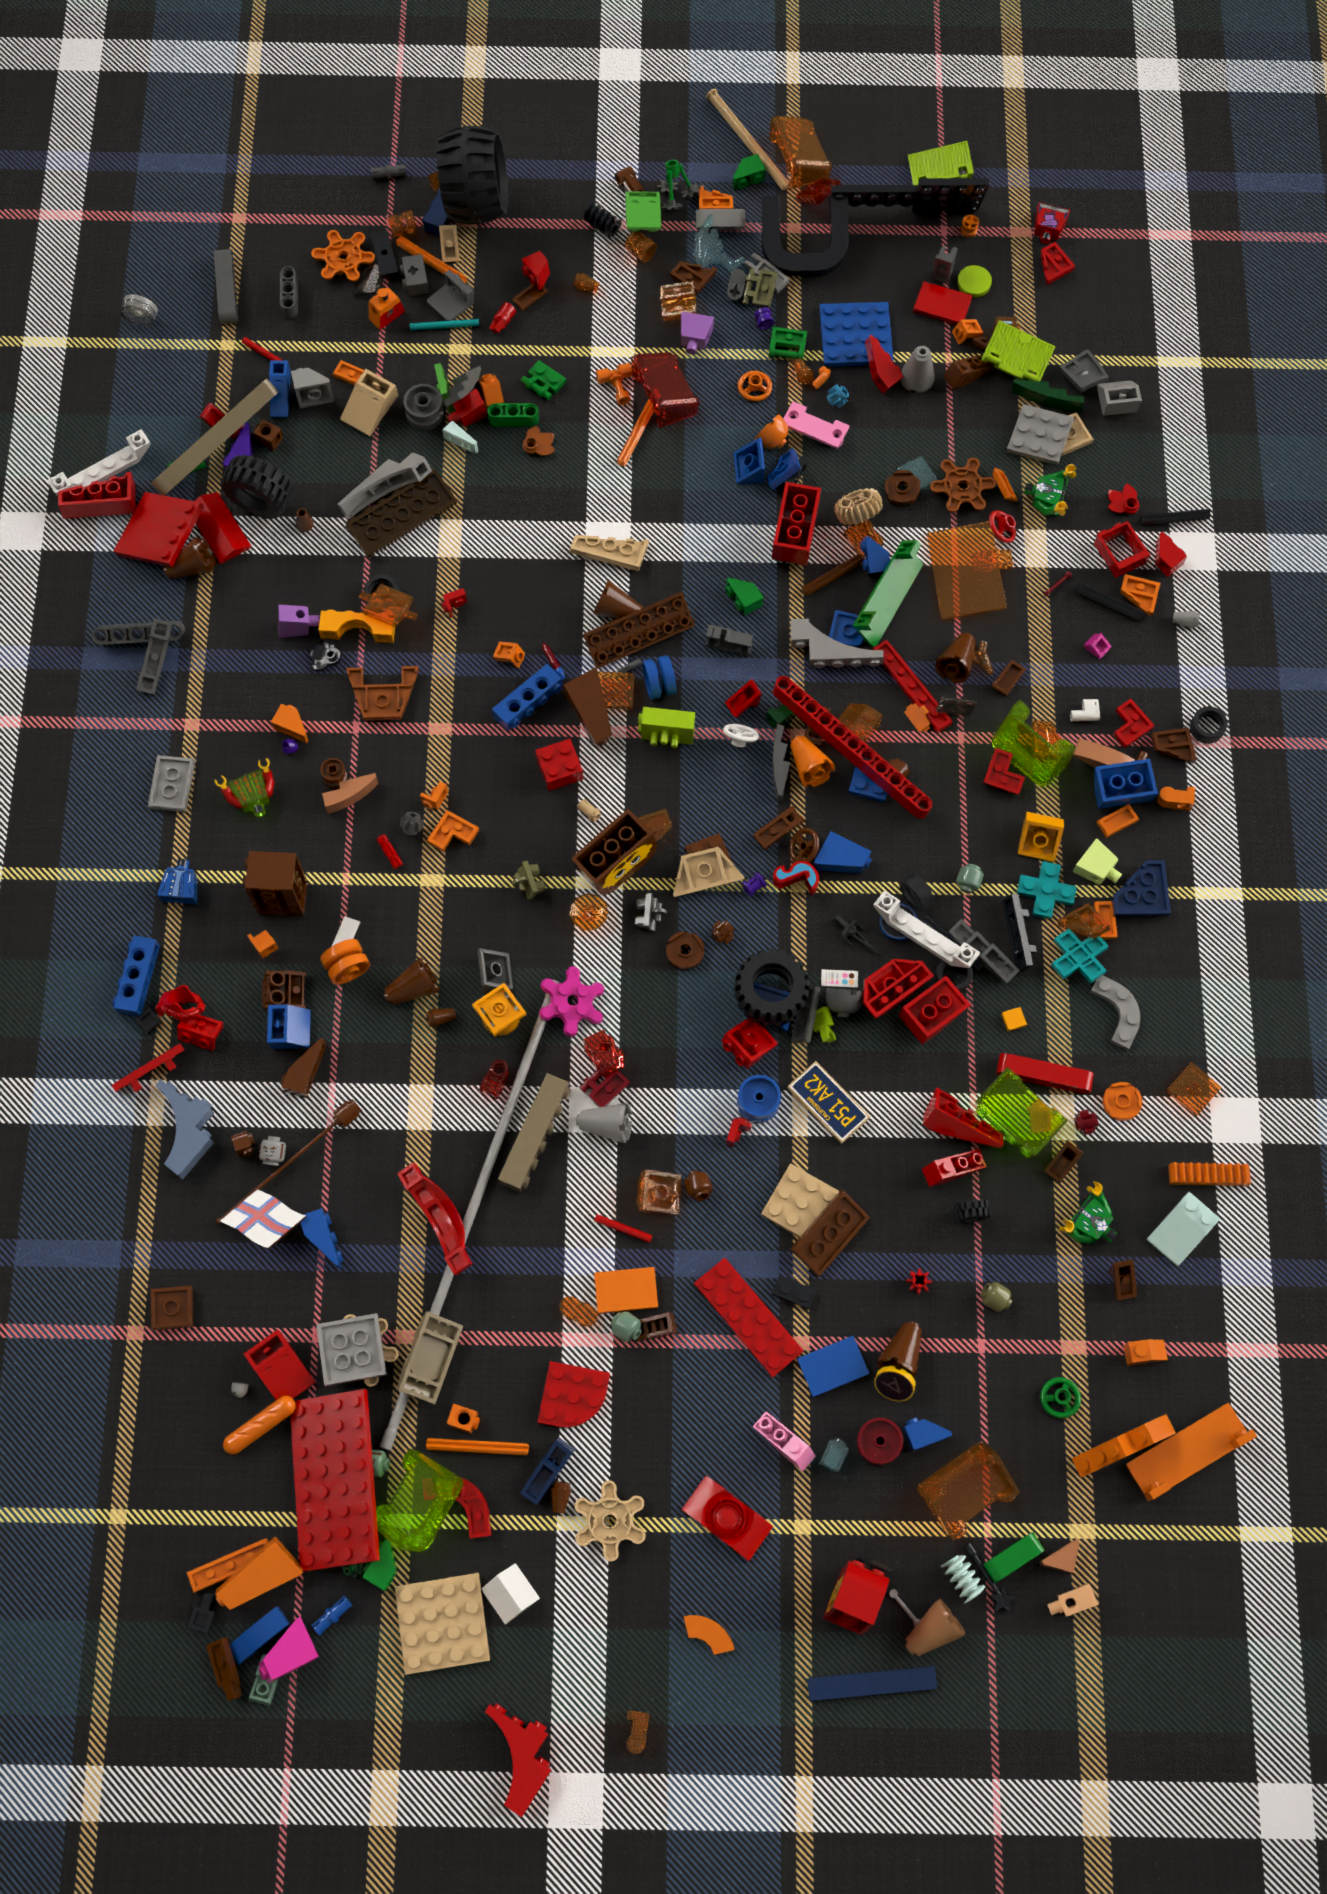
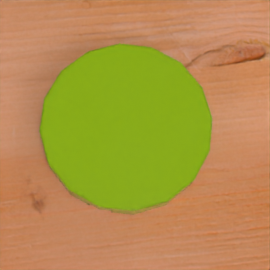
[957,265,992,298]

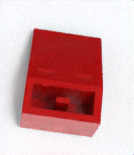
[244,1329,316,1400]

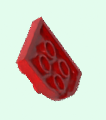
[537,1361,610,1428]

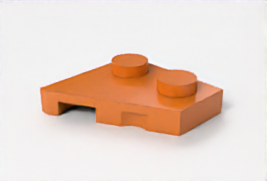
[699,186,733,209]
[1120,574,1160,616]

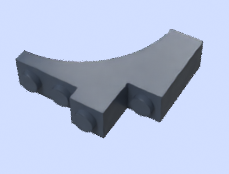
[156,1080,214,1180]

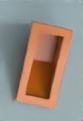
[271,704,309,743]
[1123,1339,1168,1366]

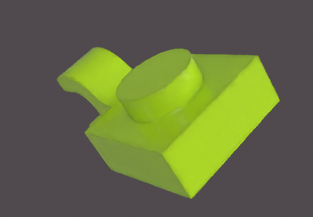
[813,1007,836,1043]

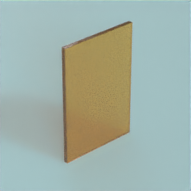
[927,521,1007,620]

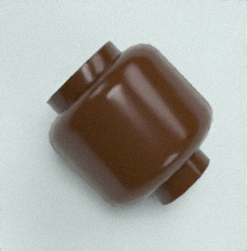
[684,1170,713,1201]

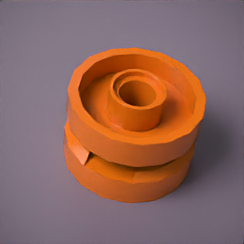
[320,939,370,985]

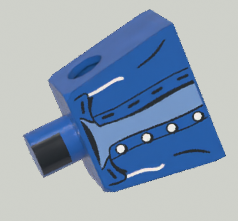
[157,859,198,905]

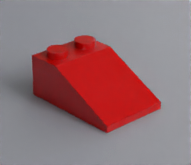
[898,976,971,1045]

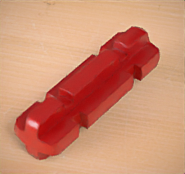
[377,834,402,869]

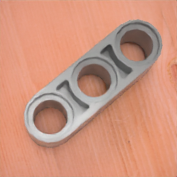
[696,209,745,230]

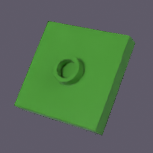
[434,363,455,413]

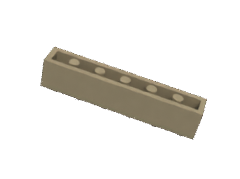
[498,1073,571,1193]

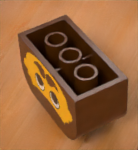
[571,809,657,895]

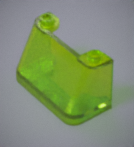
[992,700,1076,787]
[376,1449,463,1552]

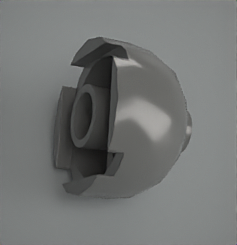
[825,988,863,1017]

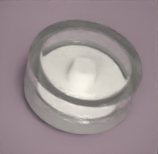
[120,294,158,327]

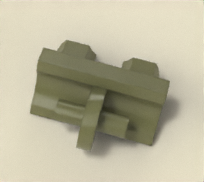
[512,861,546,900]

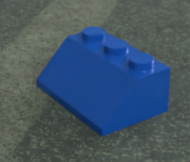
[1094,759,1158,809]

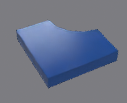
[767,448,801,490]

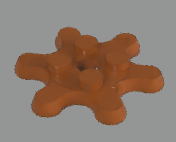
[930,458,996,513]

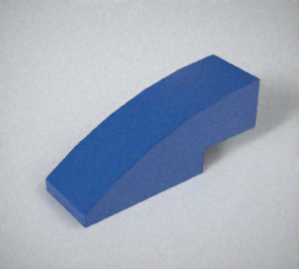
[230,1606,291,1665]

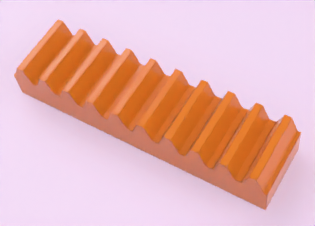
[1168,1162,1251,1186]

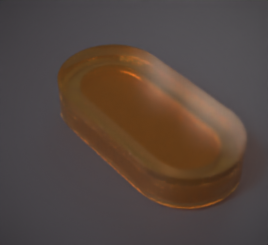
[559,1296,598,1327]

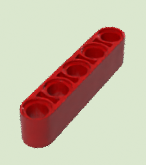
[996,1053,1094,1094]

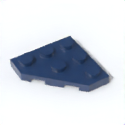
[1111,860,1171,916]

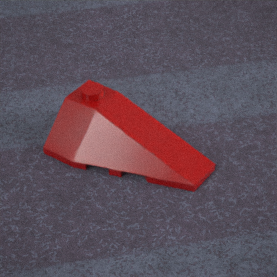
[923,1088,1004,1148]

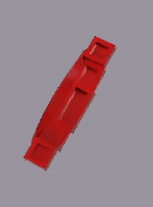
[397,1163,472,1275]

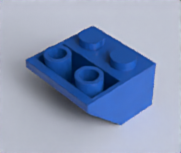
[267,1005,311,1049]

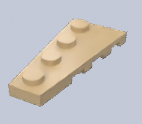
[570,535,649,571]

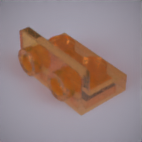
[844,520,883,559]

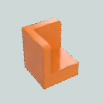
[247,930,279,959]

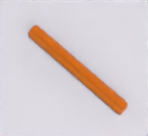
[396,236,467,283]
[617,393,660,467]
[426,1438,529,1455]

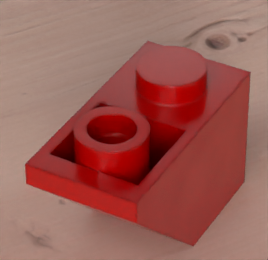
[521,251,550,290]
[1155,532,1187,577]

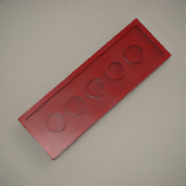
[694,1258,804,1378]

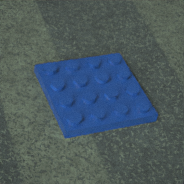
[819,302,894,367]

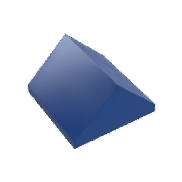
[733,437,765,484]

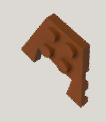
[346,666,419,721]

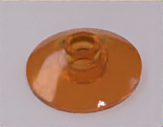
[570,894,608,930]

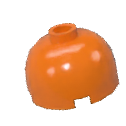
[754,415,789,450]

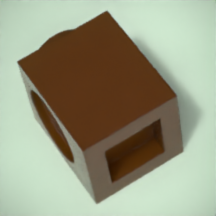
[253,419,283,451]

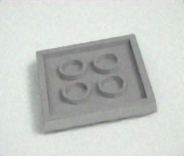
[1007,404,1074,465]
[316,1313,387,1386]

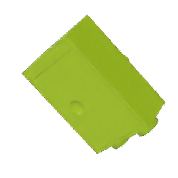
[638,707,695,748]

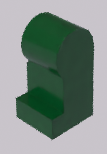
[765,698,799,729]

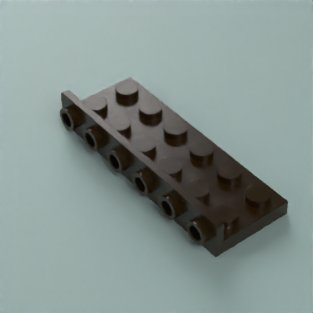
[346,469,457,558]

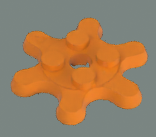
[311,230,375,282]

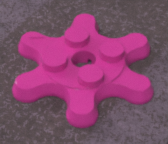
[539,966,604,1037]

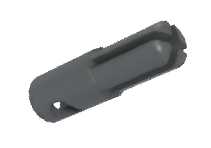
[617,659,642,675]

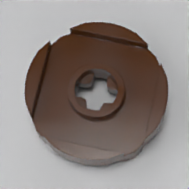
[885,470,920,505]
[666,932,704,971]

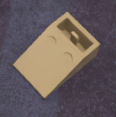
[340,369,398,437]

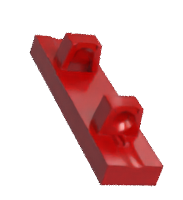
[111,1043,185,1092]

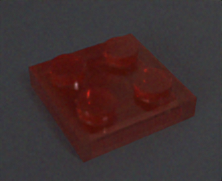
[795,178,841,205]

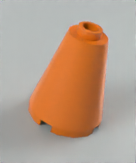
[790,736,835,787]

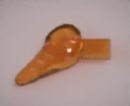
[973,641,993,675]

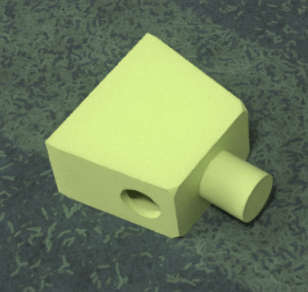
[1073,838,1122,885]

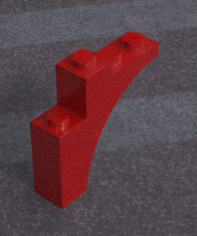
[485,1703,552,1818]

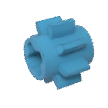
[827,384,849,408]

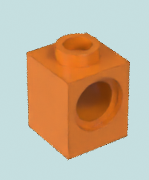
[447,1404,480,1434]

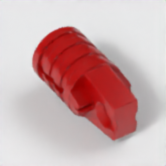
[489,302,516,333]

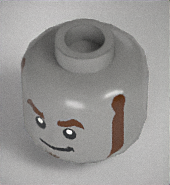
[259,1136,286,1165]

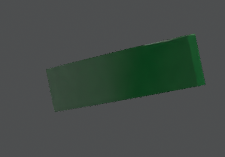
[1011,379,1084,412]

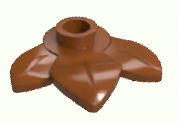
[522,426,555,456]

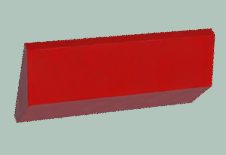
[195,492,252,564]

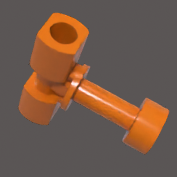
[596,363,632,405]

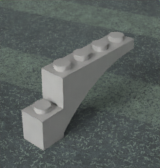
[337,452,432,519]
[791,619,884,668]

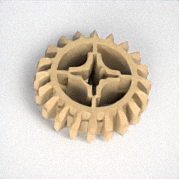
[834,488,883,525]

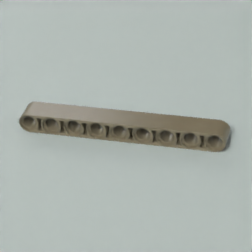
[151,378,278,496]

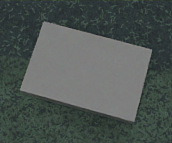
[147,755,195,813]

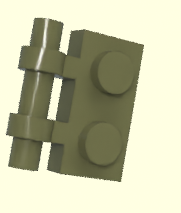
[742,269,778,308]

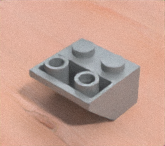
[1097,380,1142,416]

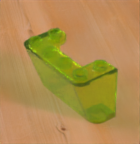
[975,1067,1068,1159]

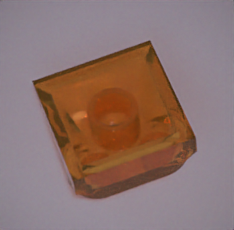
[637,1169,682,1215]

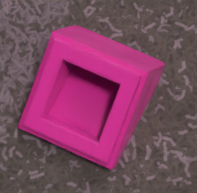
[1083,633,1112,659]

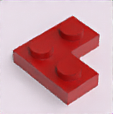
[1113,699,1155,748]
[983,748,1025,795]

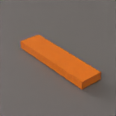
[187,1538,269,1593]

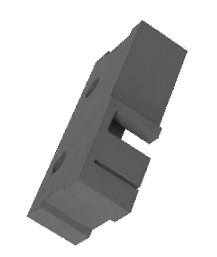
[705,625,753,656]

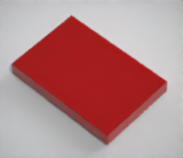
[913,281,972,325]

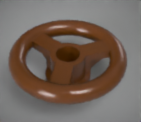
[789,828,819,862]

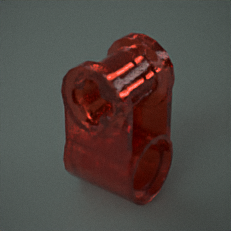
[479,1059,510,1099]

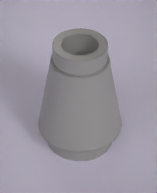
[1173,611,1200,629]

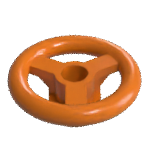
[738,371,772,402]

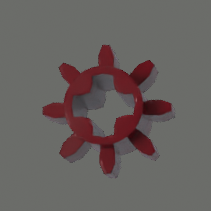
[1074,1109,1098,1135]

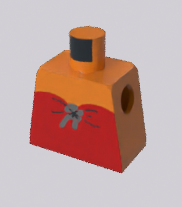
[368,288,405,330]

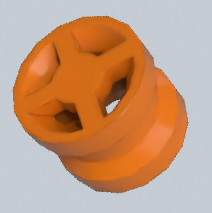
[961,215,979,237]

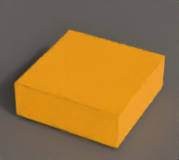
[1001,1007,1027,1032]

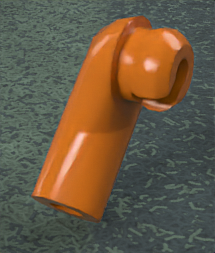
[811,366,831,390]

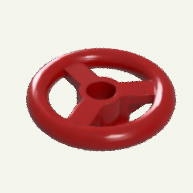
[989,510,1016,543]

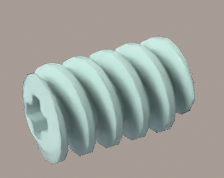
[941,1555,985,1604]

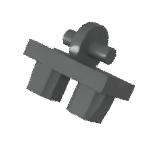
[635,893,667,932]

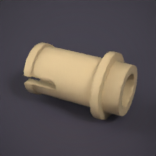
[577,799,601,822]

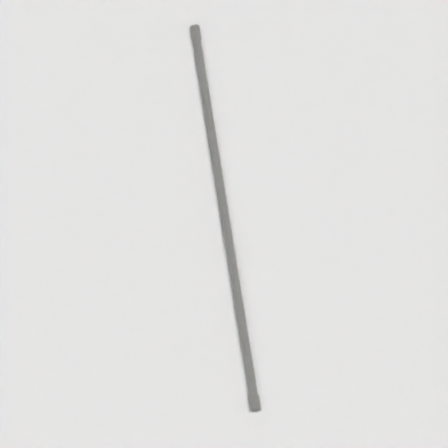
[379,980,560,1451]

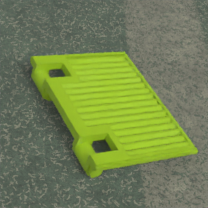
[908,141,974,185]
[981,320,1056,381]

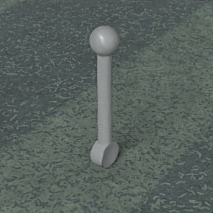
[889,1589,920,1626]

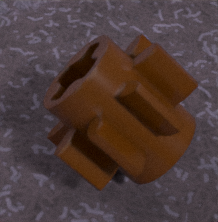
[711,920,735,944]

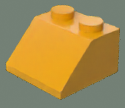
[1018,812,1064,862]

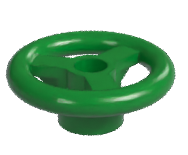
[1040,1377,1081,1419]

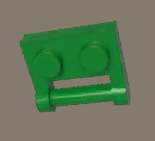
[768,327,807,362]

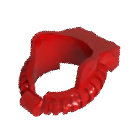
[155,985,206,1021]

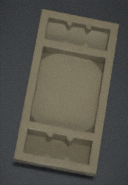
[397,1311,463,1404]

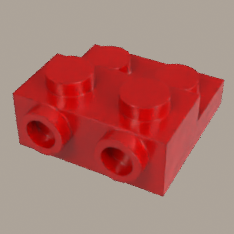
[721,1016,778,1069]

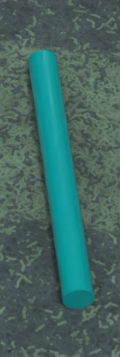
[410,319,479,331]

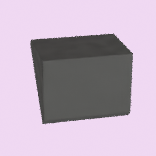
[477,948,513,994]

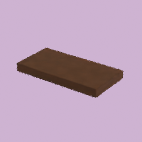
[790,1190,870,1277]

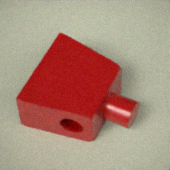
[447,389,488,427]

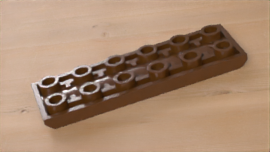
[583,592,695,669]

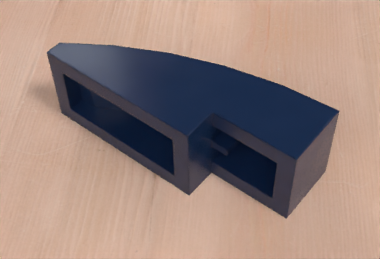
[520,1437,576,1505]

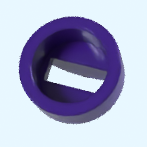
[282,739,298,754]

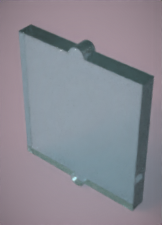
[897,456,938,490]

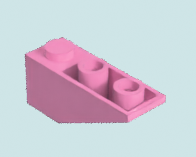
[753,1412,816,1472]

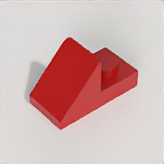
[725,679,762,717]

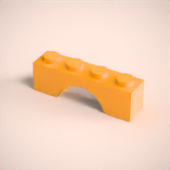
[319,610,396,643]

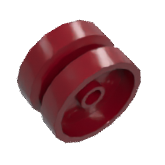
[857,1417,903,1466]

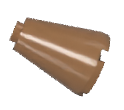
[905,1599,965,1656]

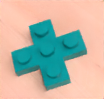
[1017,861,1077,920]
[1051,929,1109,984]

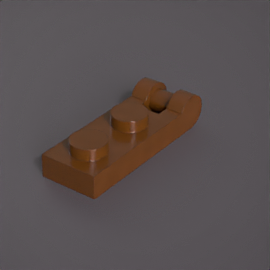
[753,806,805,851]

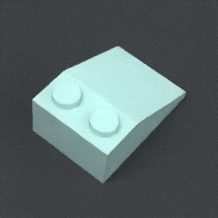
[1146,1192,1220,1267]

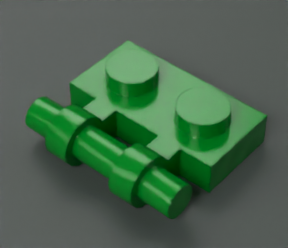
[521,360,566,400]

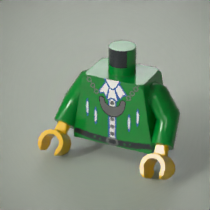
[1024,464,1077,516]
[1059,1181,1118,1244]

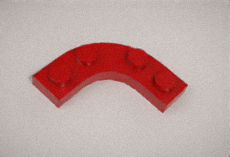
[422,1476,492,1538]

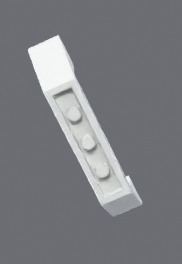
[47,429,151,495]
[873,890,980,968]

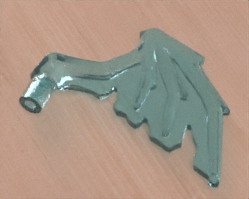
[693,214,746,272]

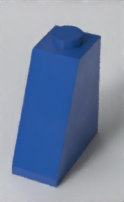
[813,831,872,874]

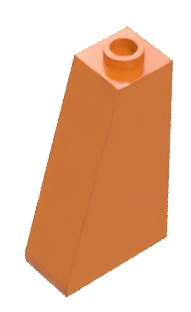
[216,1537,303,1610]

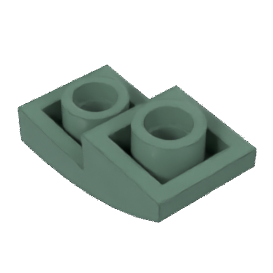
[249,1654,278,1706]

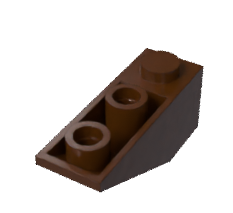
[943,355,995,389]

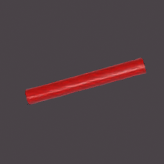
[242,337,282,360]
[594,1214,653,1243]

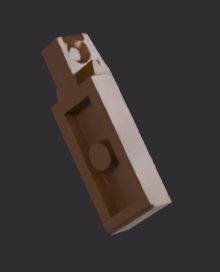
[206,1637,242,1701]

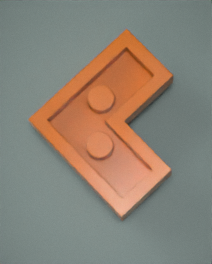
[427,810,479,852]

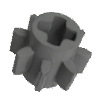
[400,812,424,835]

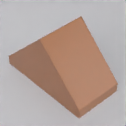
[1039,1539,1080,1574]

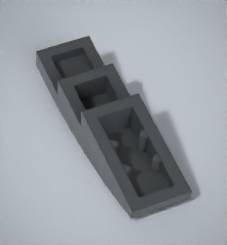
[443,366,481,406]
[772,724,791,803]
[948,919,1020,984]

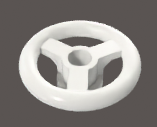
[723,724,759,747]

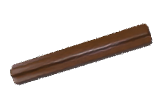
[802,554,864,596]

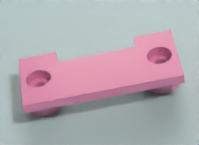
[783,401,850,449]

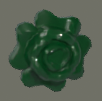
[340,1563,364,1578]

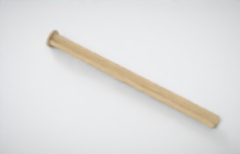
[706,89,790,191]

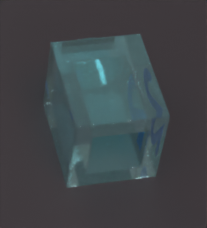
[818,1438,849,1473]

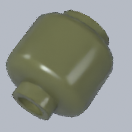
[980,1282,1012,1312]

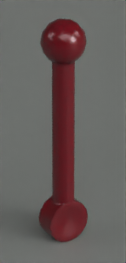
[1044,571,1072,596]

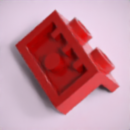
[177,1014,223,1051]

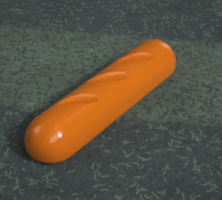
[223,1396,295,1455]

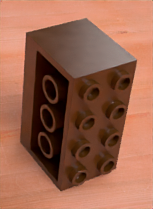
[243,851,307,916]

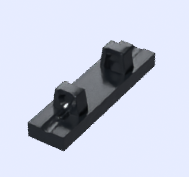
[1002,894,1037,972]

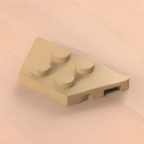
[673,847,745,897]

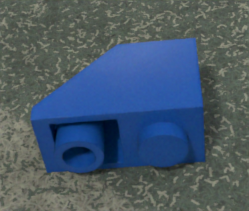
[860,536,890,574]

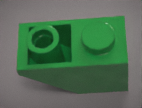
[732,154,766,190]
[725,578,764,616]
[362,1539,398,1591]

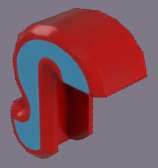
[772,861,819,896]

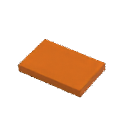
[594,1267,658,1314]

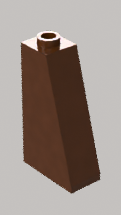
[561,667,612,746]

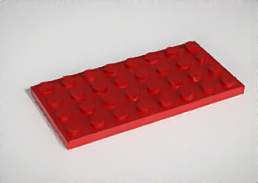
[290,1389,380,1572]

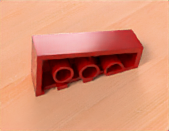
[58,471,136,519]

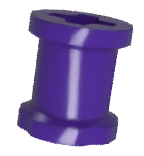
[741,873,767,897]

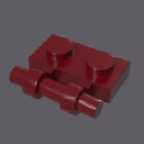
[579,1061,630,1107]

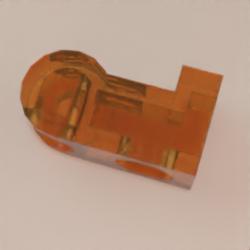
[627,1710,649,1754]

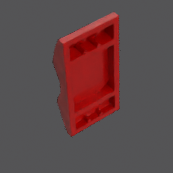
[681,1476,773,1561]

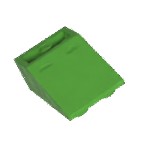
[625,191,661,232]

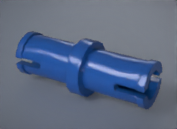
[311,1595,353,1635]

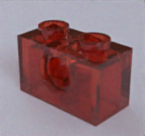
[583,1030,625,1077]

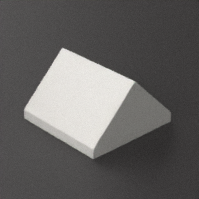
[481,1563,540,1625]

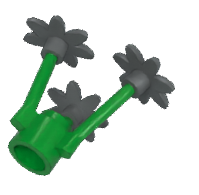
[657,160,702,210]

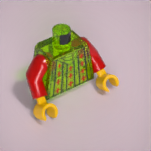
[214,758,275,817]

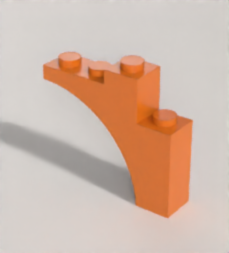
[1071,1414,1176,1478]

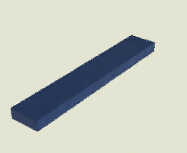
[807,1666,937,1701]

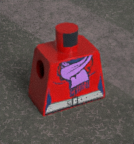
[1034,202,1070,245]

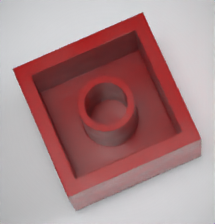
[535,739,584,791]

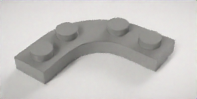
[1090,976,1140,1051]

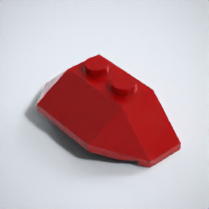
[863,959,934,1019]

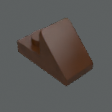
[1044,1140,1084,1183]
[1109,1259,1137,1301]

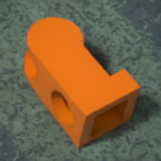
[1157,786,1195,811]

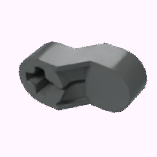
[727,269,746,302]

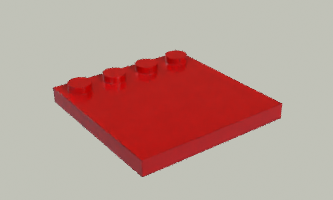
[113,492,204,567]

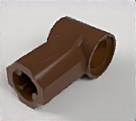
[614,166,645,192]

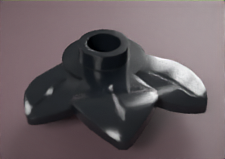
[308,638,341,671]

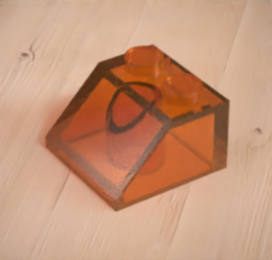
[835,703,883,743]

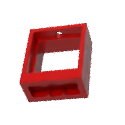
[1094,521,1150,578]

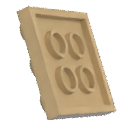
[761,1163,839,1238]

